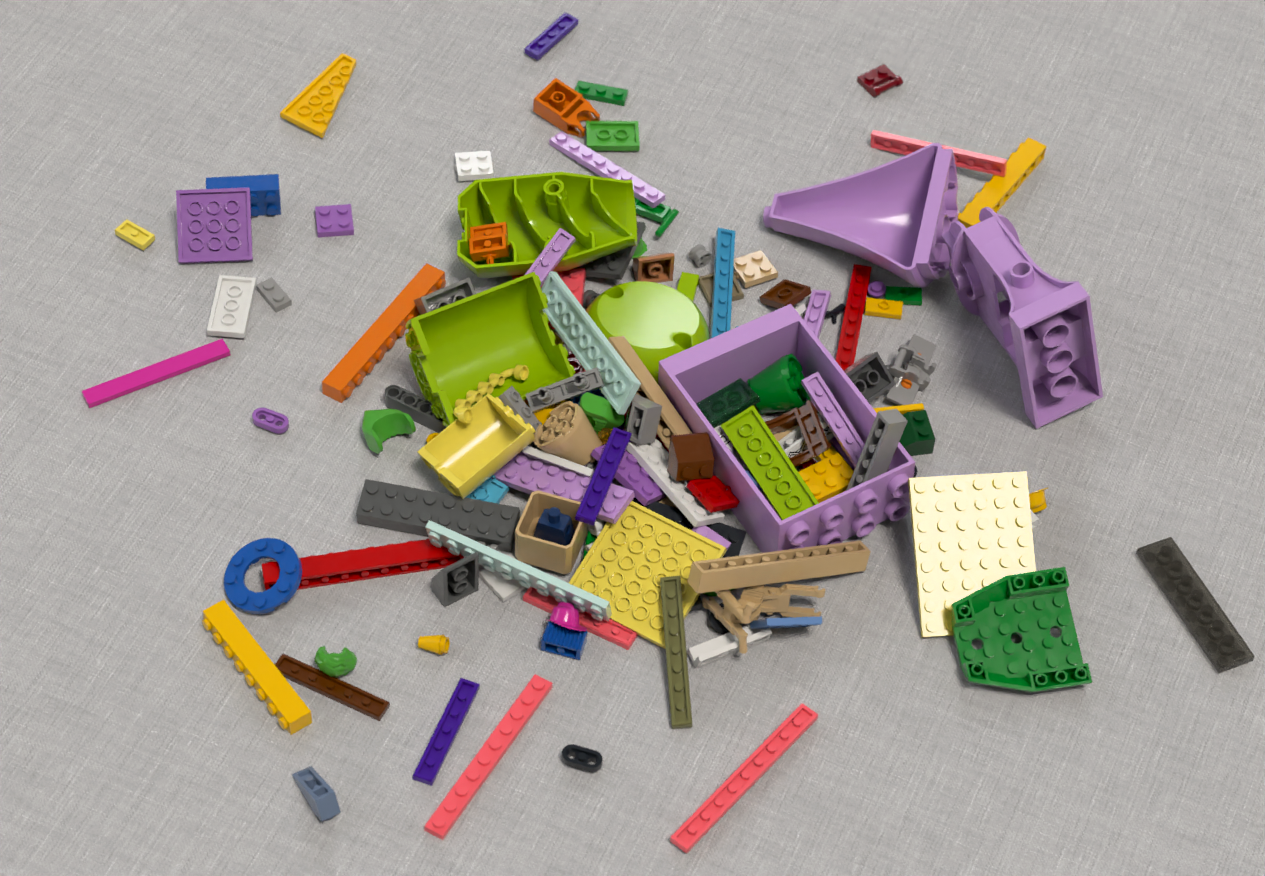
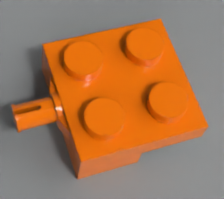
[469,222,509,264]

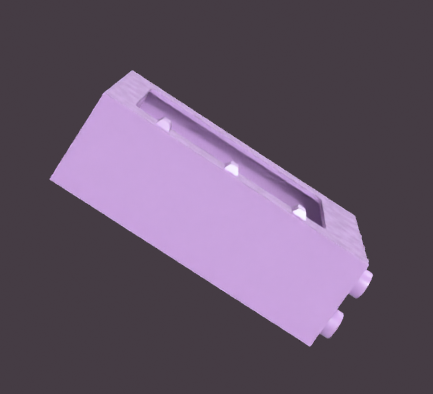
[658,304,916,553]

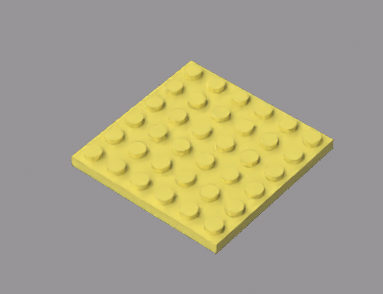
[569,501,727,649]

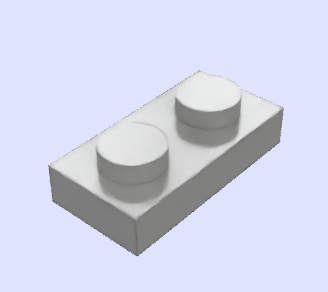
[256,278,292,313]

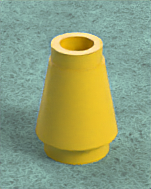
[418,635,450,655]

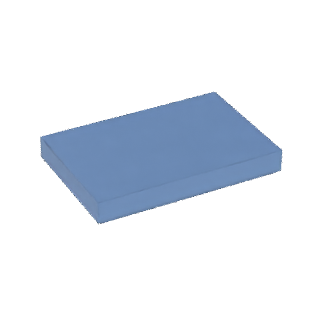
[750,616,822,629]

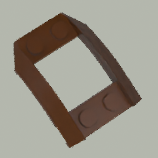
[765,400,831,467]

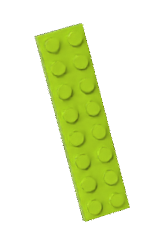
[721,405,819,520]

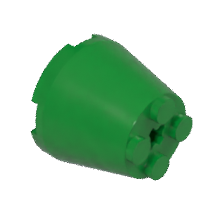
[748,354,812,414]

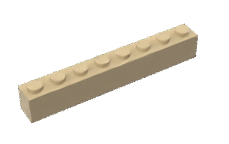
[608,336,692,450]

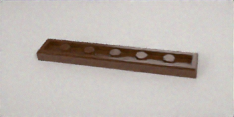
[275,653,390,722]

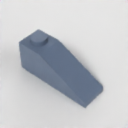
[292,766,341,821]

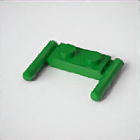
[635,198,679,237]

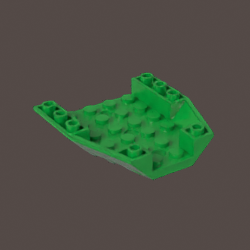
[952,567,1092,692]

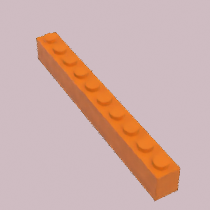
[322,263,446,403]

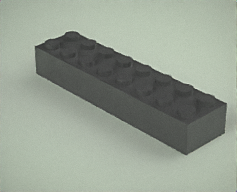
[356,479,520,553]

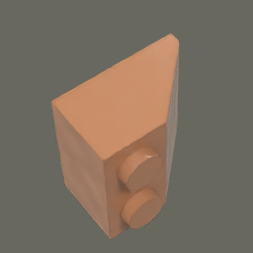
[632,252,675,283]

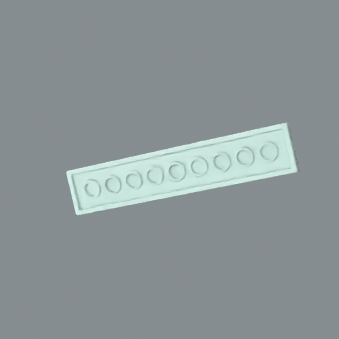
[541,271,641,415]
[426,520,612,621]

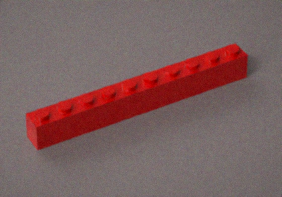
[261,538,464,591]

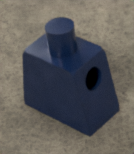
[533,507,575,546]

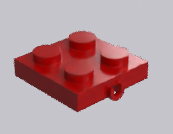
[686,475,740,513]

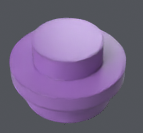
[868,281,886,299]

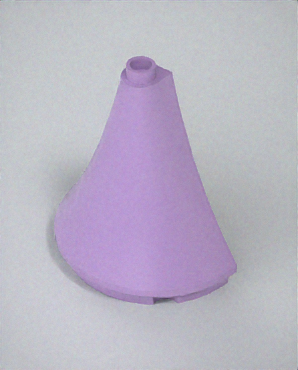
[763,143,958,287]

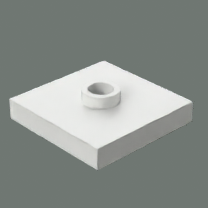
[479,553,526,602]

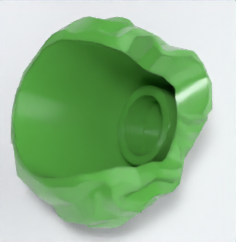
[314,646,357,677]

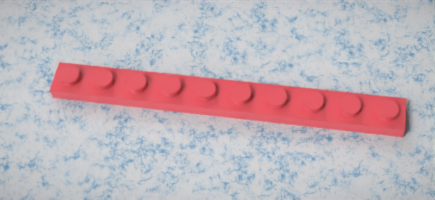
[424,674,553,840]
[670,703,818,854]

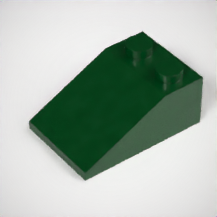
[899,410,935,456]

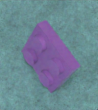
[315,204,354,238]

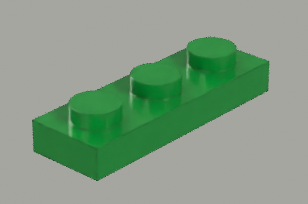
[575,80,628,106]

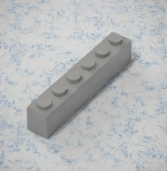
[846,409,907,491]

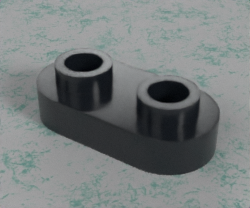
[562,744,603,772]

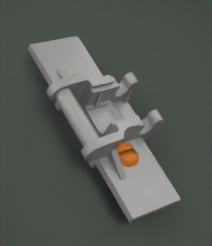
[886,334,937,405]

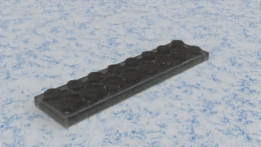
[1136,537,1255,673]

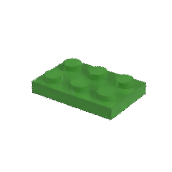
[586,121,640,151]

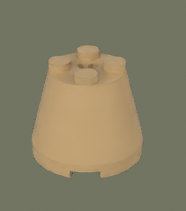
[534,401,602,466]

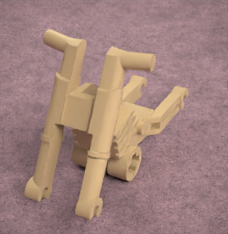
[702,584,826,653]

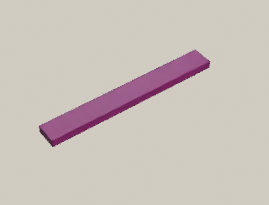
[82,339,230,408]

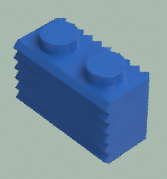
[541,621,587,660]

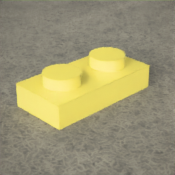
[115,219,155,250]

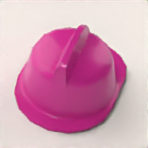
[546,602,587,631]

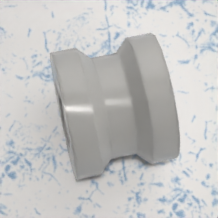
[689,244,712,267]

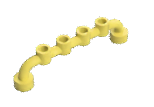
[453,365,529,423]

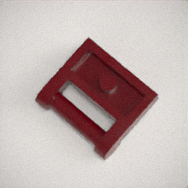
[857,64,903,98]

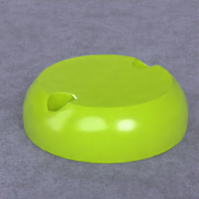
[586,281,709,384]

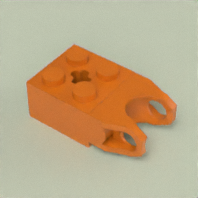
[533,78,600,137]

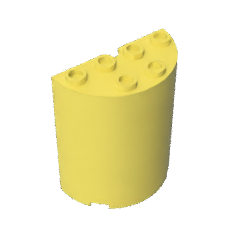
[417,393,536,499]

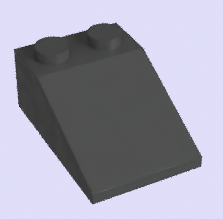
[432,552,479,608]

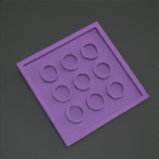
[176,187,253,264]
[591,441,667,506]

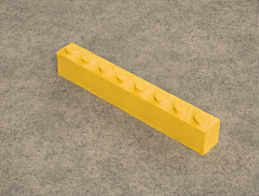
[958,137,1047,229]
[202,599,312,735]

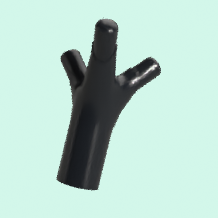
[825,303,846,324]

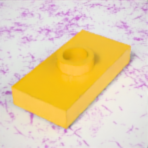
[865,297,903,319]

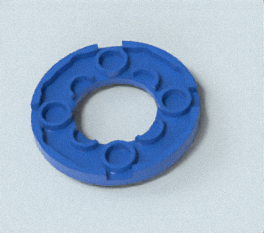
[224,538,302,614]

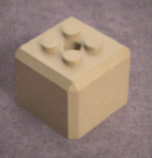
[515,490,587,574]

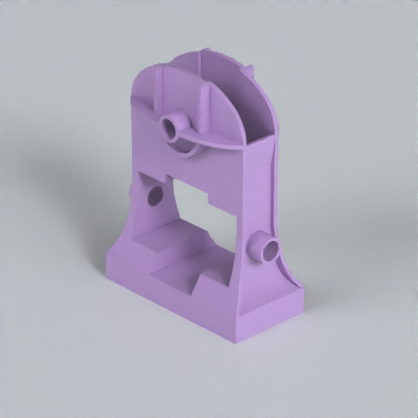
[941,207,1103,429]

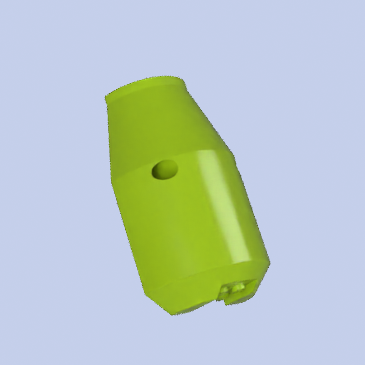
[457,172,637,279]

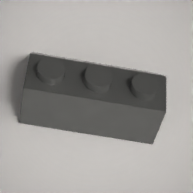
[844,352,896,403]

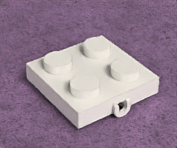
[454,151,494,181]

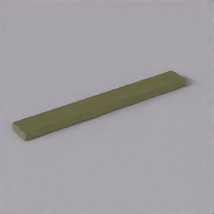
[660,576,693,729]

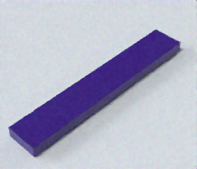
[575,427,632,526]
[412,678,480,786]

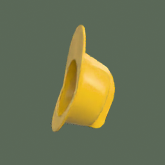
[1029,488,1048,513]

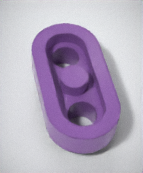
[252,407,289,434]

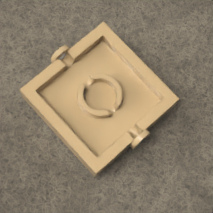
[733,250,778,288]

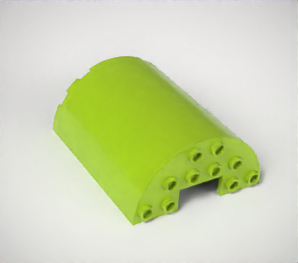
[405,272,575,427]

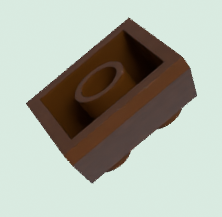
[667,432,714,481]

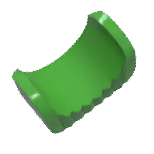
[579,392,625,436]
[362,409,416,454]

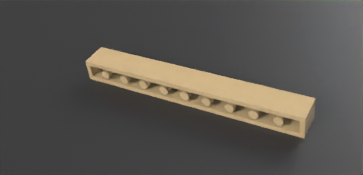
[687,540,871,593]

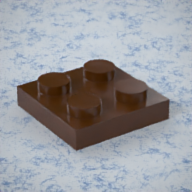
[759,279,812,309]

